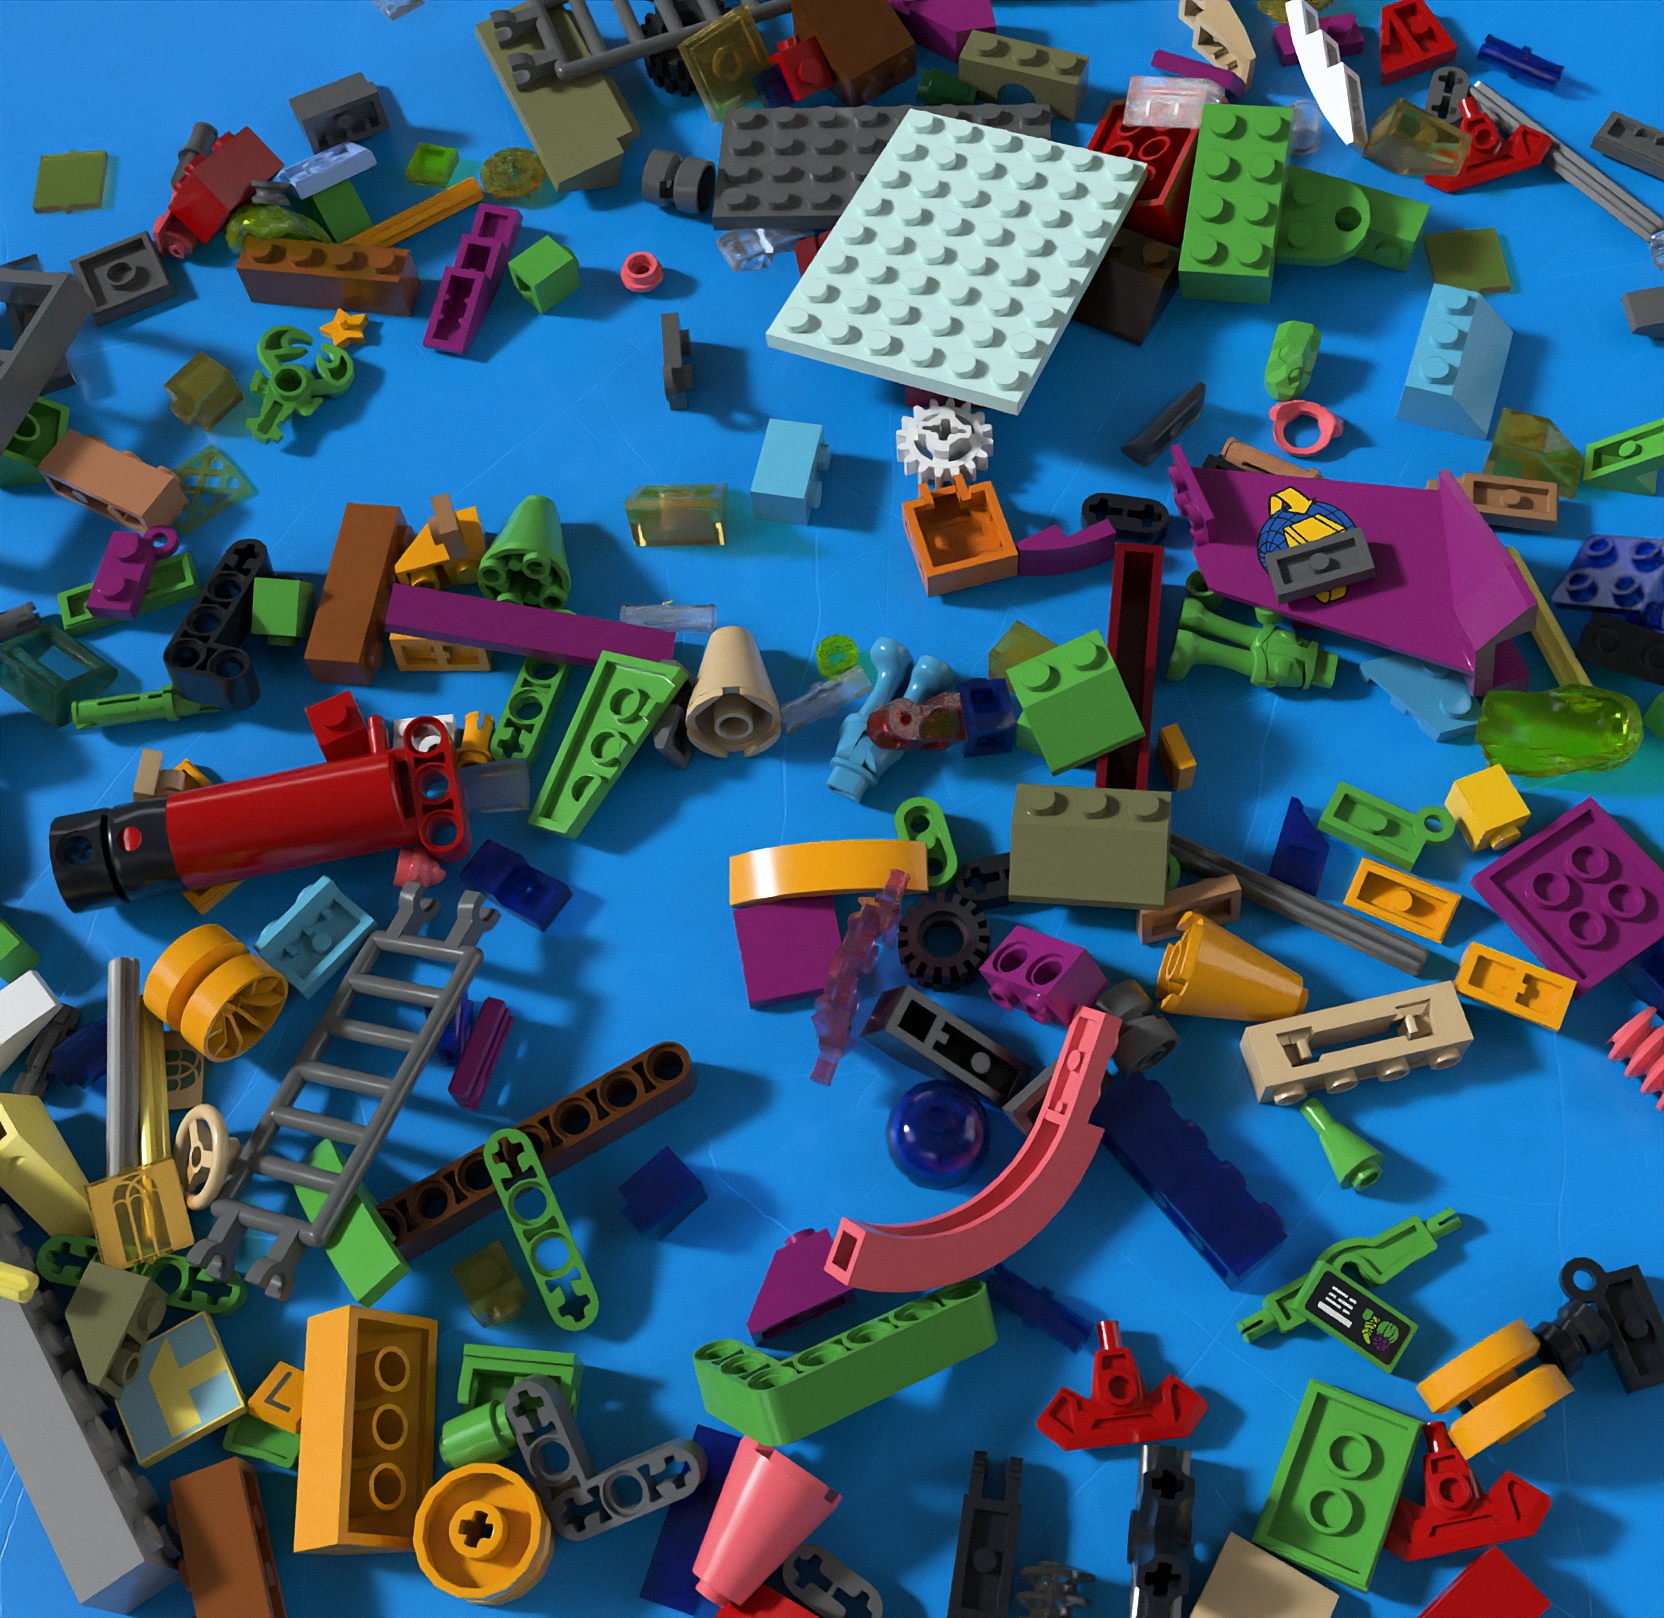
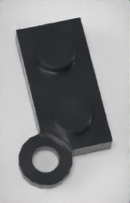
[1559,1257,1664,1395]

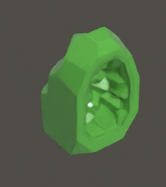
[1264,320,1322,402]

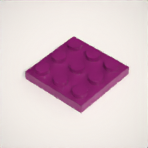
[1470,796,1664,1001]

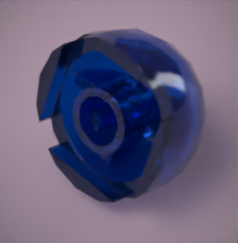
[885,1079,992,1191]

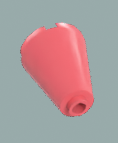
[692,1435,843,1609]

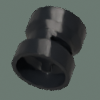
[1531,1298,1613,1380]

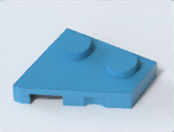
[1358,653,1487,742]

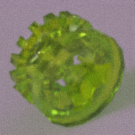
[816,634,859,683]

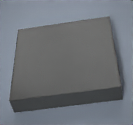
[69,230,177,327]

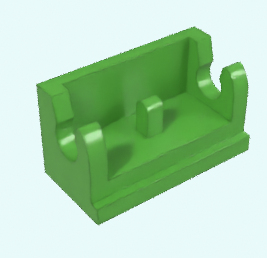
[458,1343,584,1425]

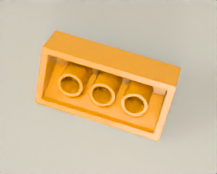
[293,1305,438,1555]

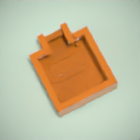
[902,473,1018,598]

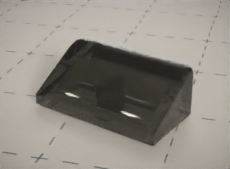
[1121,382,1206,468]

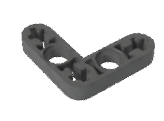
[504,1373,708,1541]

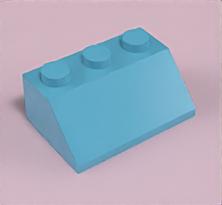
[1395,283,1513,441]

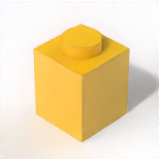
[1444,764,1531,853]

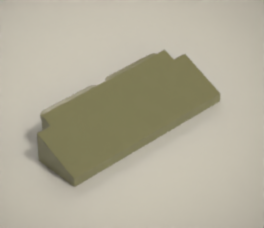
[475,0,641,193]

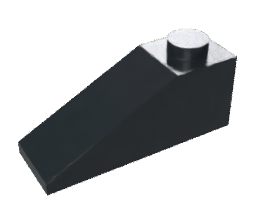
[859,984,1034,1112]

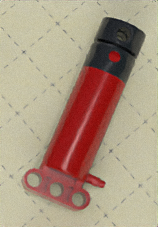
[49,715,472,914]

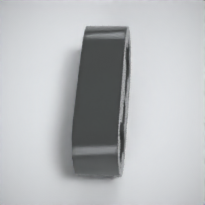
[1421,66,1470,139]
[783,1544,884,1618]

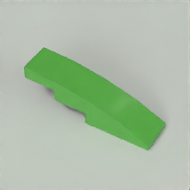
[293,1138,412,1309]

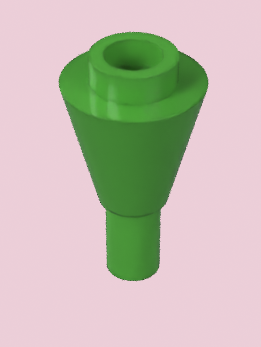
[1299,1098,1385,1191]

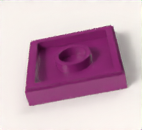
[1151,49,1247,100]
[733,895,851,1009]

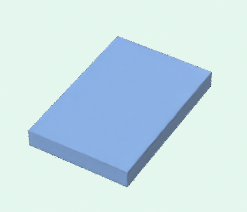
[277,140,377,200]

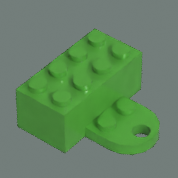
[1178,103,1371,305]

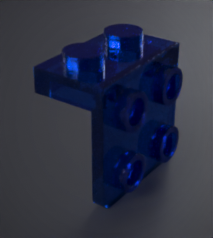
[1552,534,1664,634]

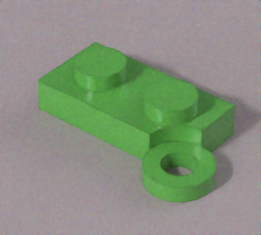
[1316,781,1455,872]

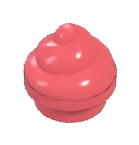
[393,845,446,888]

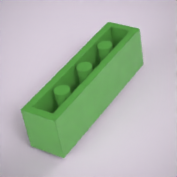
[1288,164,1431,272]

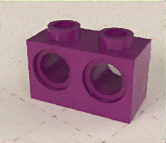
[978,925,1109,1029]

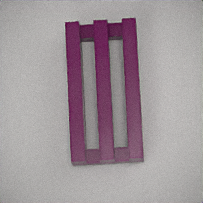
[447,996,515,1113]

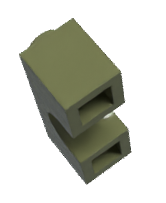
[959,30,1090,122]

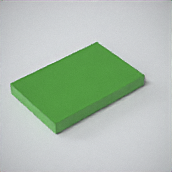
[1251,1378,1424,1595]

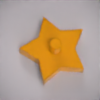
[319,308,369,349]

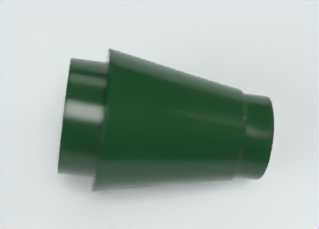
[916,67,978,106]

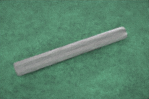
[106,957,140,1217]

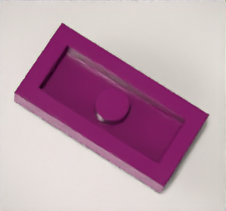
[1272,13,1364,67]

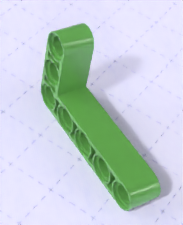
[692,1280,998,1446]

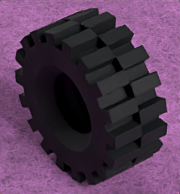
[640,0,743,97]

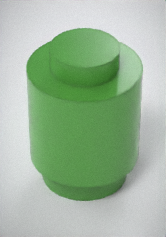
[438,1400,519,1469]

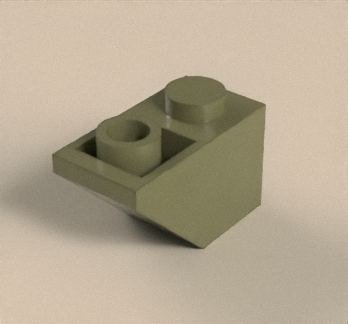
[65,1260,169,1400]

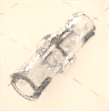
[620,600,718,634]
[779,665,872,735]

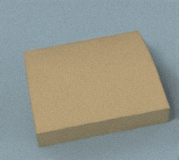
[1188,1532,1339,1618]

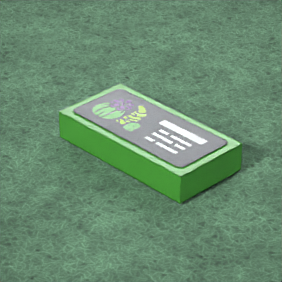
[1290,1260,1419,1374]

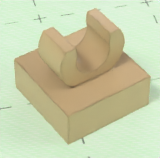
[133,748,185,802]

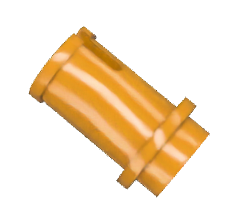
[456,711,496,776]

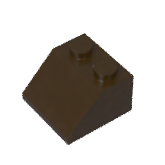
[1071,226,1181,347]

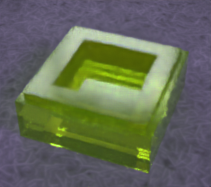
[405,142,460,189]

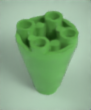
[477,495,571,611]

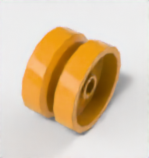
[1415,1318,1574,1460]
[413,1463,556,1606]

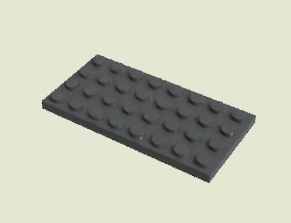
[712,103,1051,230]

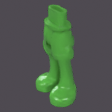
[1165,597,1338,690]

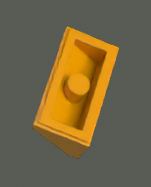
[1343,855,1461,944]

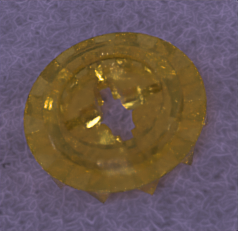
[480,147,547,204]

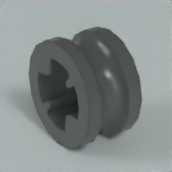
[252,180,291,205]

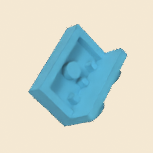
[253,875,380,1000]

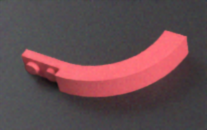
[824,1004,1123,1293]

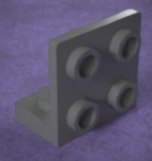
[289,72,390,155]

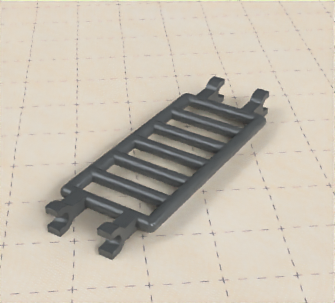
[490,0,792,91]
[185,881,501,1303]

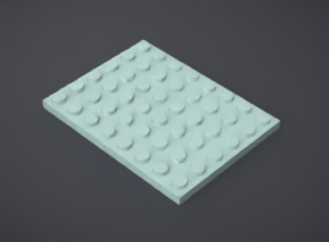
[766,108,1148,416]

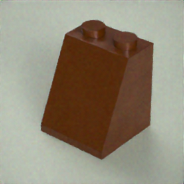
[791,0,916,107]

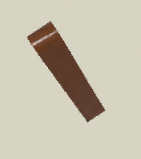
[375,1042,697,1263]

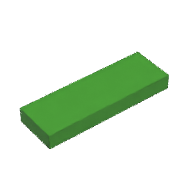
[57,551,202,638]

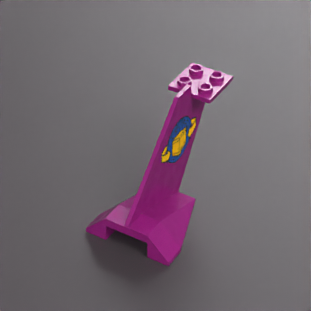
[1167,444,1538,698]

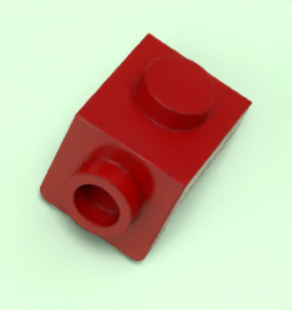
[768,34,834,102]

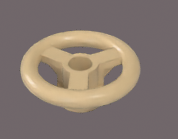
[172,1104,242,1211]

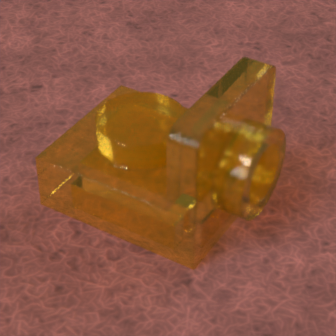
[451,1240,532,1329]

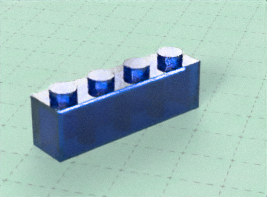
[1088,1070,1288,1291]

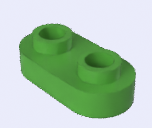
[894,797,959,894]

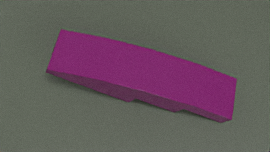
[422,203,523,355]

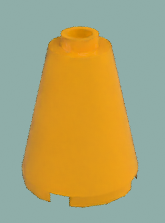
[1155,911,1308,1023]

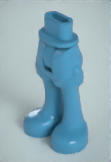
[825,637,955,803]

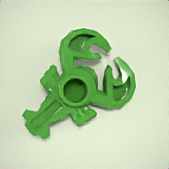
[245,325,355,445]

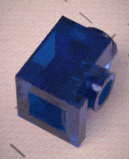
[954,678,1017,758]

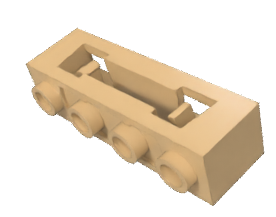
[1239,980,1474,1106]

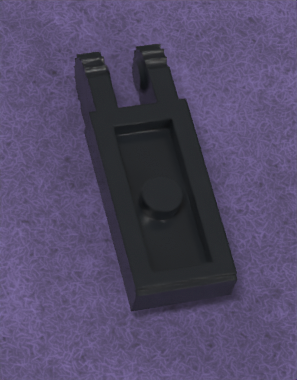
[947,1450,1023,1618]

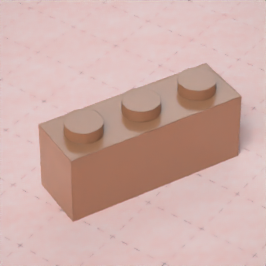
[37,429,189,542]

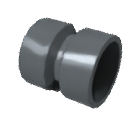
[642,148,716,216]
[1089,979,1181,1080]

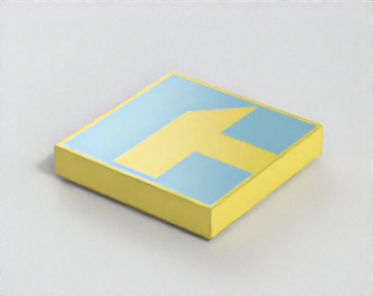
[114,1310,248,1469]

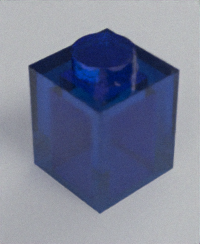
[618,1146,708,1242]

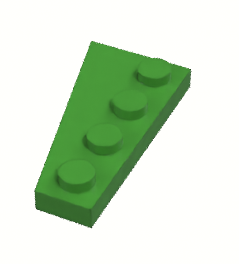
[527,650,689,841]

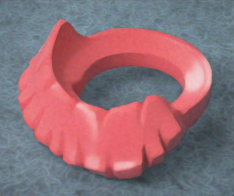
[1269,400,1345,458]

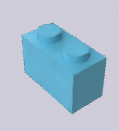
[750,418,831,525]

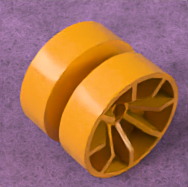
[143,924,288,1063]

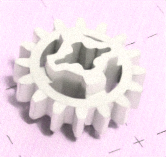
[896,398,994,489]

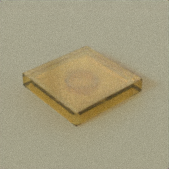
[677,4,780,122]

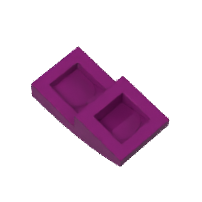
[1016,519,1117,577]

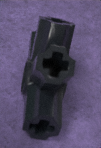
[1127,1445,1195,1618]

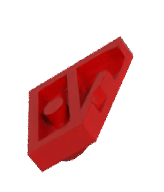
[1380,0,1458,86]

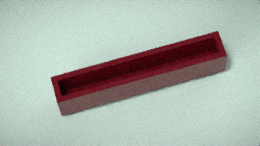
[1094,542,1164,790]

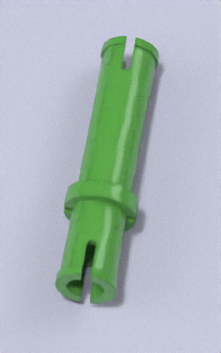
[71,684,223,731]

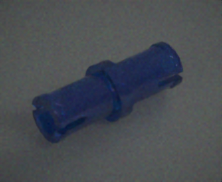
[1476,33,1565,93]
[985,1263,1095,1355]

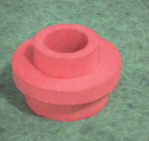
[621,252,663,293]

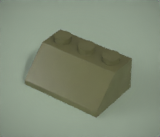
[1008,784,1172,911]

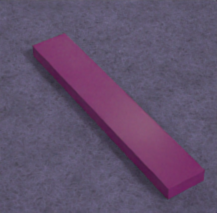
[385,583,676,668]

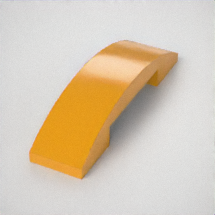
[730,839,929,908]

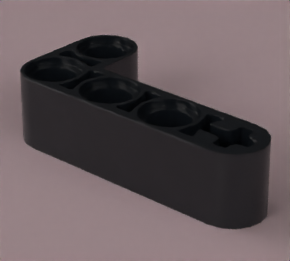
[163,538,275,711]

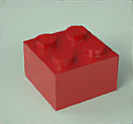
[168,126,284,246]

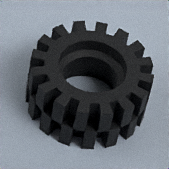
[897,892,990,992]

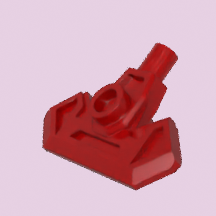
[1423,97,1552,194]
[1036,1320,1208,1451]
[1383,1421,1552,1563]

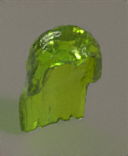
[225,203,332,256]
[1475,684,1644,778]

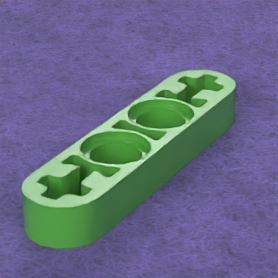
[489,609,576,776]
[483,1128,599,1331]
[36,1234,248,1318]

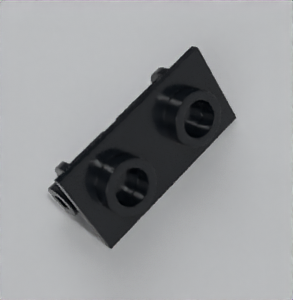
[1575,611,1664,686]

